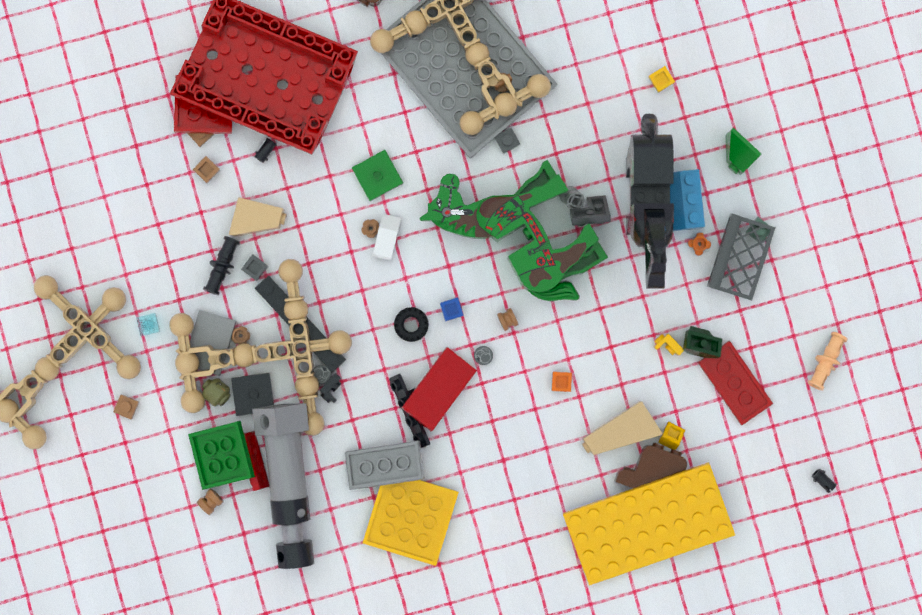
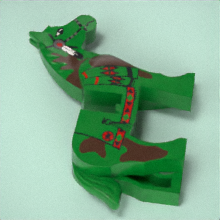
[420,160,608,301]

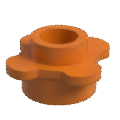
[688,233,711,256]

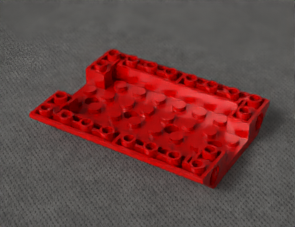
[170,0,358,155]

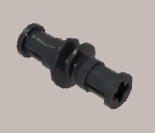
[203,236,240,296]

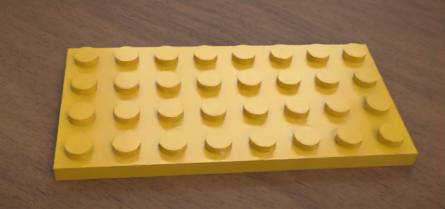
[563,462,735,585]

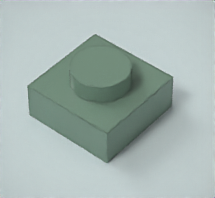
[746,217,770,242]

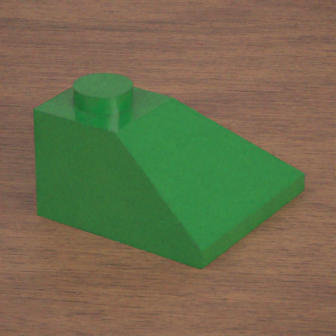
[725,128,761,175]

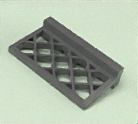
[707,213,776,301]

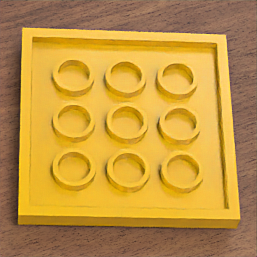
[363,480,459,566]

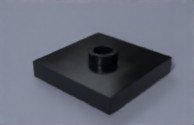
[231,373,274,416]

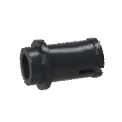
[254,138,277,163]
[812,469,837,493]

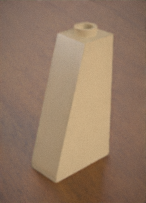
[582,401,663,455]

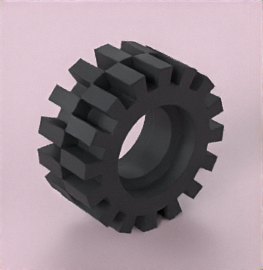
[394,307,429,342]

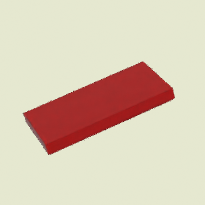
[697,341,773,425]
[401,347,477,431]

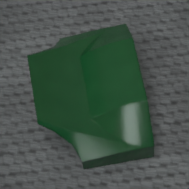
[683,326,722,359]

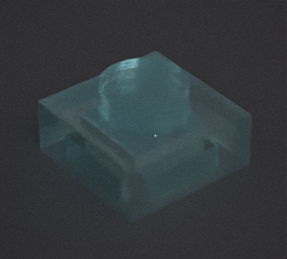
[136,313,160,336]

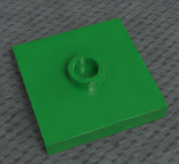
[352,150,403,201]

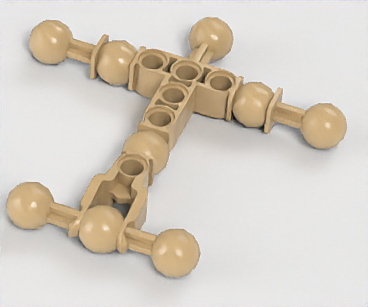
[370,0,551,135]
[169,259,352,436]

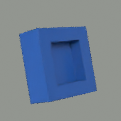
[440,298,464,322]

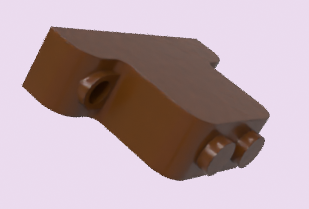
[614,442,687,488]

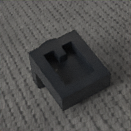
[320,373,342,403]

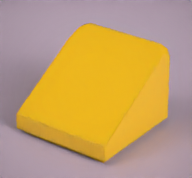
[658,421,685,450]

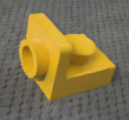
[654,334,684,356]

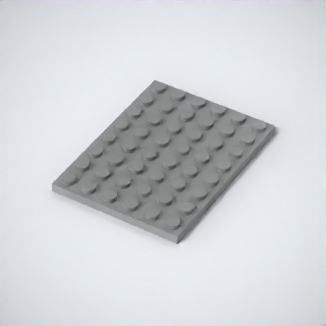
[381,0,558,158]

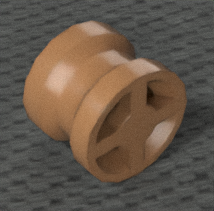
[497,308,519,331]

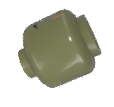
[202,378,231,407]

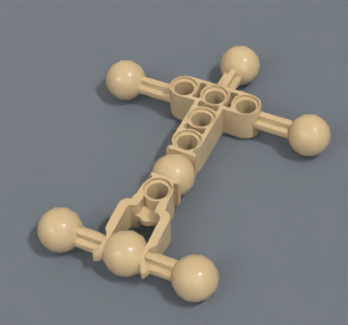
[0,275,141,450]

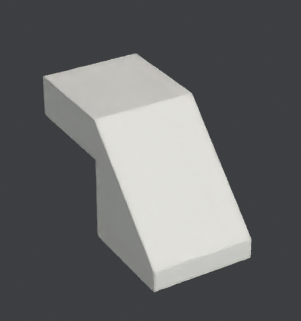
[373,214,402,260]

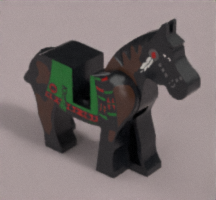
[626,113,674,289]

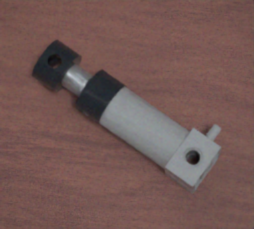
[252,403,314,569]

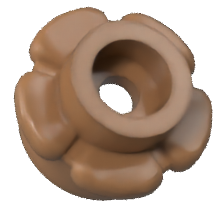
[361,219,379,238]
[232,326,250,344]

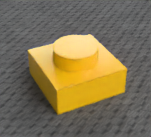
[648,66,675,93]

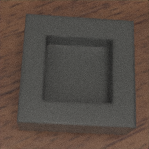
[495,128,520,154]
[241,254,268,281]

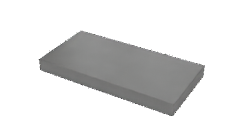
[345,441,425,490]

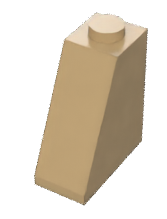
[229,197,287,237]

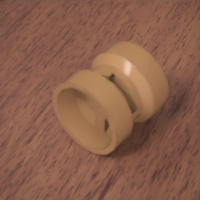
[197,488,224,515]

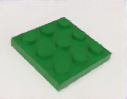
[188,421,255,490]

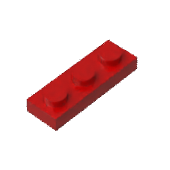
[244,431,269,491]

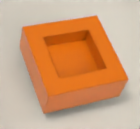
[551,372,572,392]

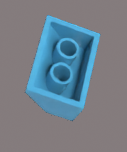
[670,169,705,231]

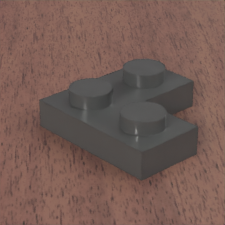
[570,195,611,226]

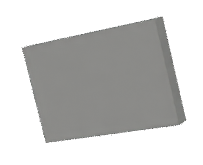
[190,310,237,376]

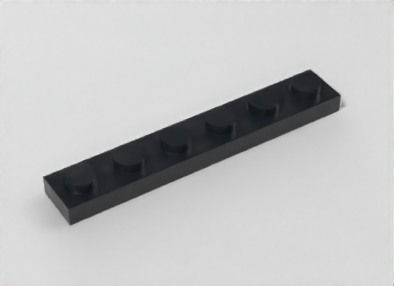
[255,275,346,373]

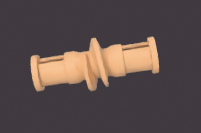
[808,332,848,391]

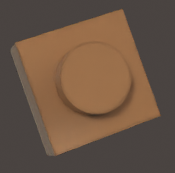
[187,133,214,147]
[193,156,220,183]
[113,394,139,420]

